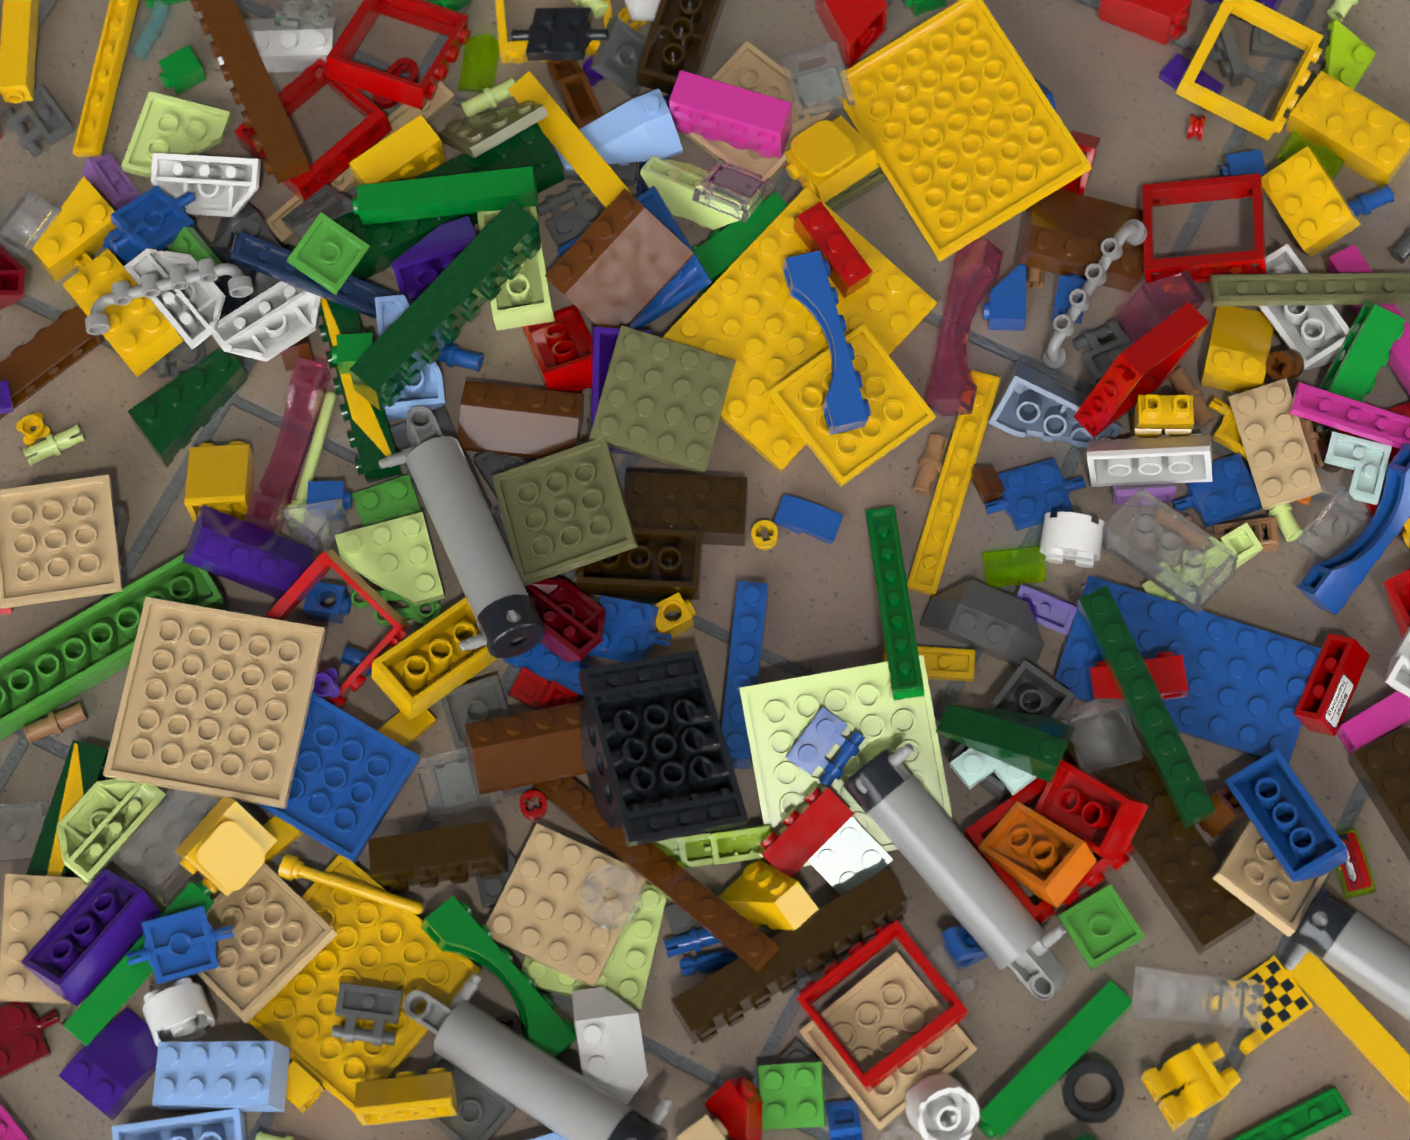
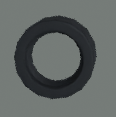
[1062,1059,1125,1124]

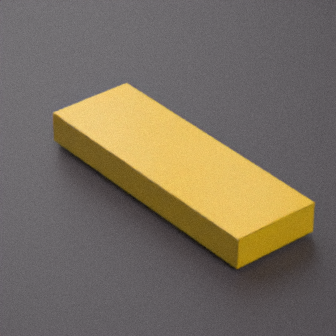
[883,644,975,682]

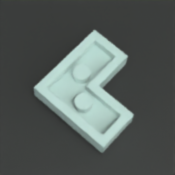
[1324,431,1392,505]
[950,748,1037,795]

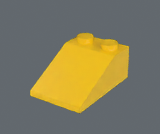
[1200,306,1274,393]

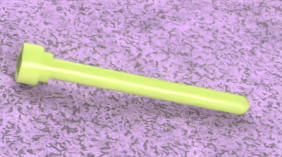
[284,391,337,525]

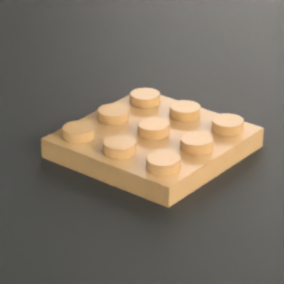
[1213,819,1329,937]

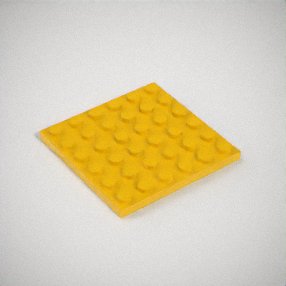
[216,855,482,1114]

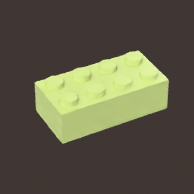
[477,206,555,331]

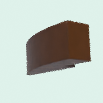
[546,60,604,129]

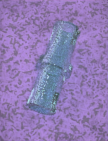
[130,1,171,60]

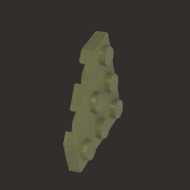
[438,101,548,158]

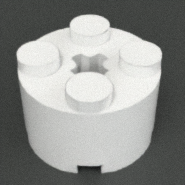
[1040,512,1105,568]
[142,978,215,1047]
[906,1073,979,1140]

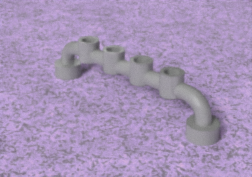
[1043,219,1147,372]
[85,258,253,335]

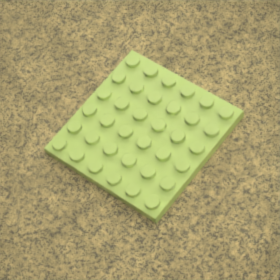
[739,655,953,867]

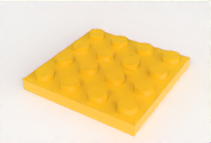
[768,324,936,488]

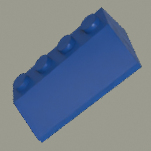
[1224,749,1348,882]

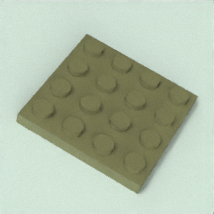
[588,325,735,474]
[492,436,638,586]

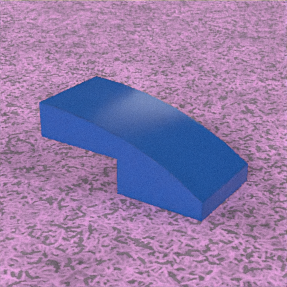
[773,494,843,544]
[826,1100,863,1140]

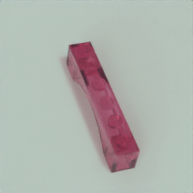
[926,239,1003,416]
[245,358,331,535]

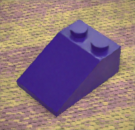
[391,216,476,301]
[58,1008,158,1121]

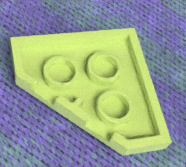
[121,91,232,178]
[335,512,445,606]

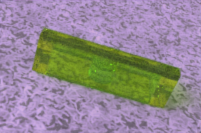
[458,34,500,93]
[981,545,1046,588]

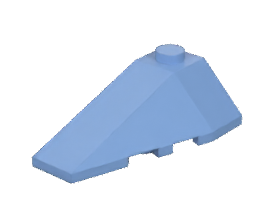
[554,89,683,171]
[375,295,445,421]

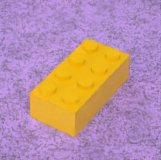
[1285,71,1410,187]
[62,248,183,377]
[371,597,499,721]

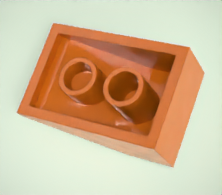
[978,801,1097,908]

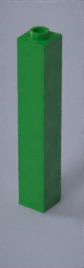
[352,166,538,225]
[60,881,214,1046]
[978,980,1134,1140]

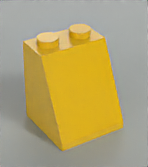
[184,441,254,524]

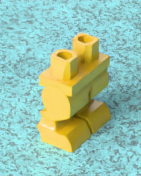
[1131,395,1194,438]
[1140,1041,1241,1131]

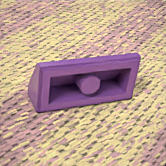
[82,153,141,211]
[1111,483,1176,505]

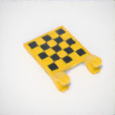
[1207,955,1313,1055]

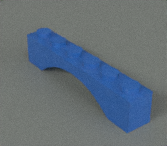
[782,251,871,435]
[1297,443,1410,615]
[722,581,769,769]

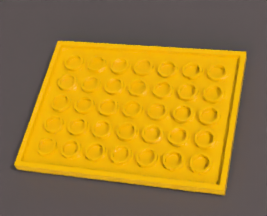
[837,0,1092,262]
[662,188,938,473]

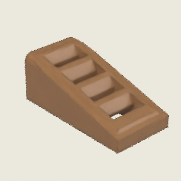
[1213,517,1279,553]

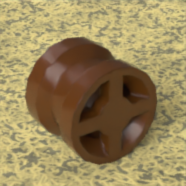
[1266,349,1304,381]

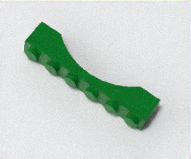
[421,896,577,1059]

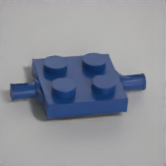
[109,185,195,252]
[1172,453,1262,528]
[984,458,1086,531]
[587,595,672,663]
[126,906,234,984]

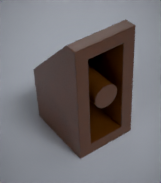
[1199,786,1246,838]

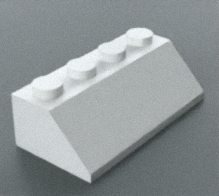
[218,17,338,72]
[1253,243,1350,370]
[1087,434,1213,487]

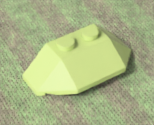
[640,156,758,230]
[57,779,166,883]

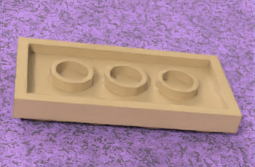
[1228,378,1322,511]

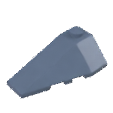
[988,361,1123,448]

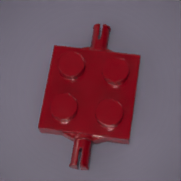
[0,1002,61,1079]

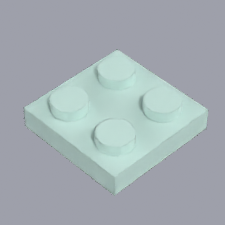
[808,817,893,895]

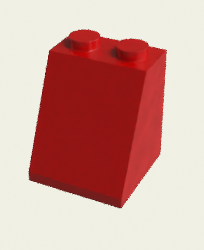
[816,0,888,69]
[1097,0,1192,45]

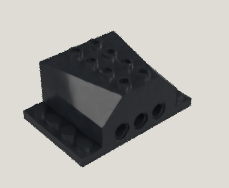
[578,650,749,847]

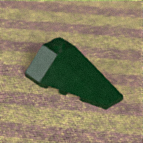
[936,704,1075,783]

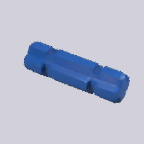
[680,949,740,976]

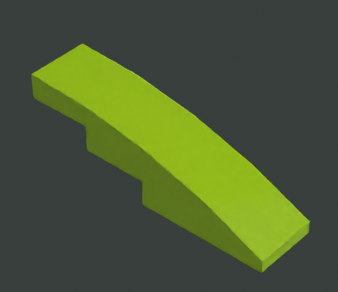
[652,825,772,868]

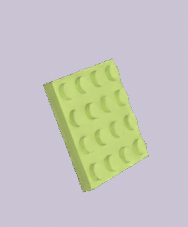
[521,884,668,1012]

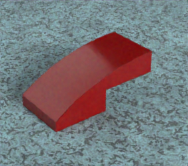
[507,667,579,710]

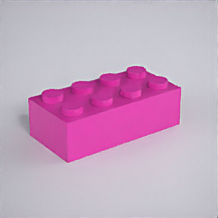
[669,70,792,159]

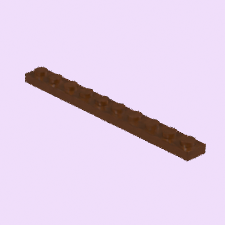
[533,777,779,972]

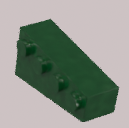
[127,347,248,468]

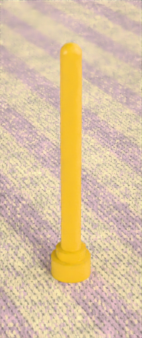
[278,853,424,914]

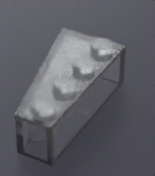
[1132,966,1265,1030]

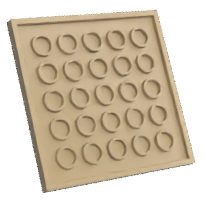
[103,597,326,809]

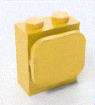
[784,116,879,203]
[175,797,277,897]

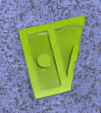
[1323,19,1376,90]

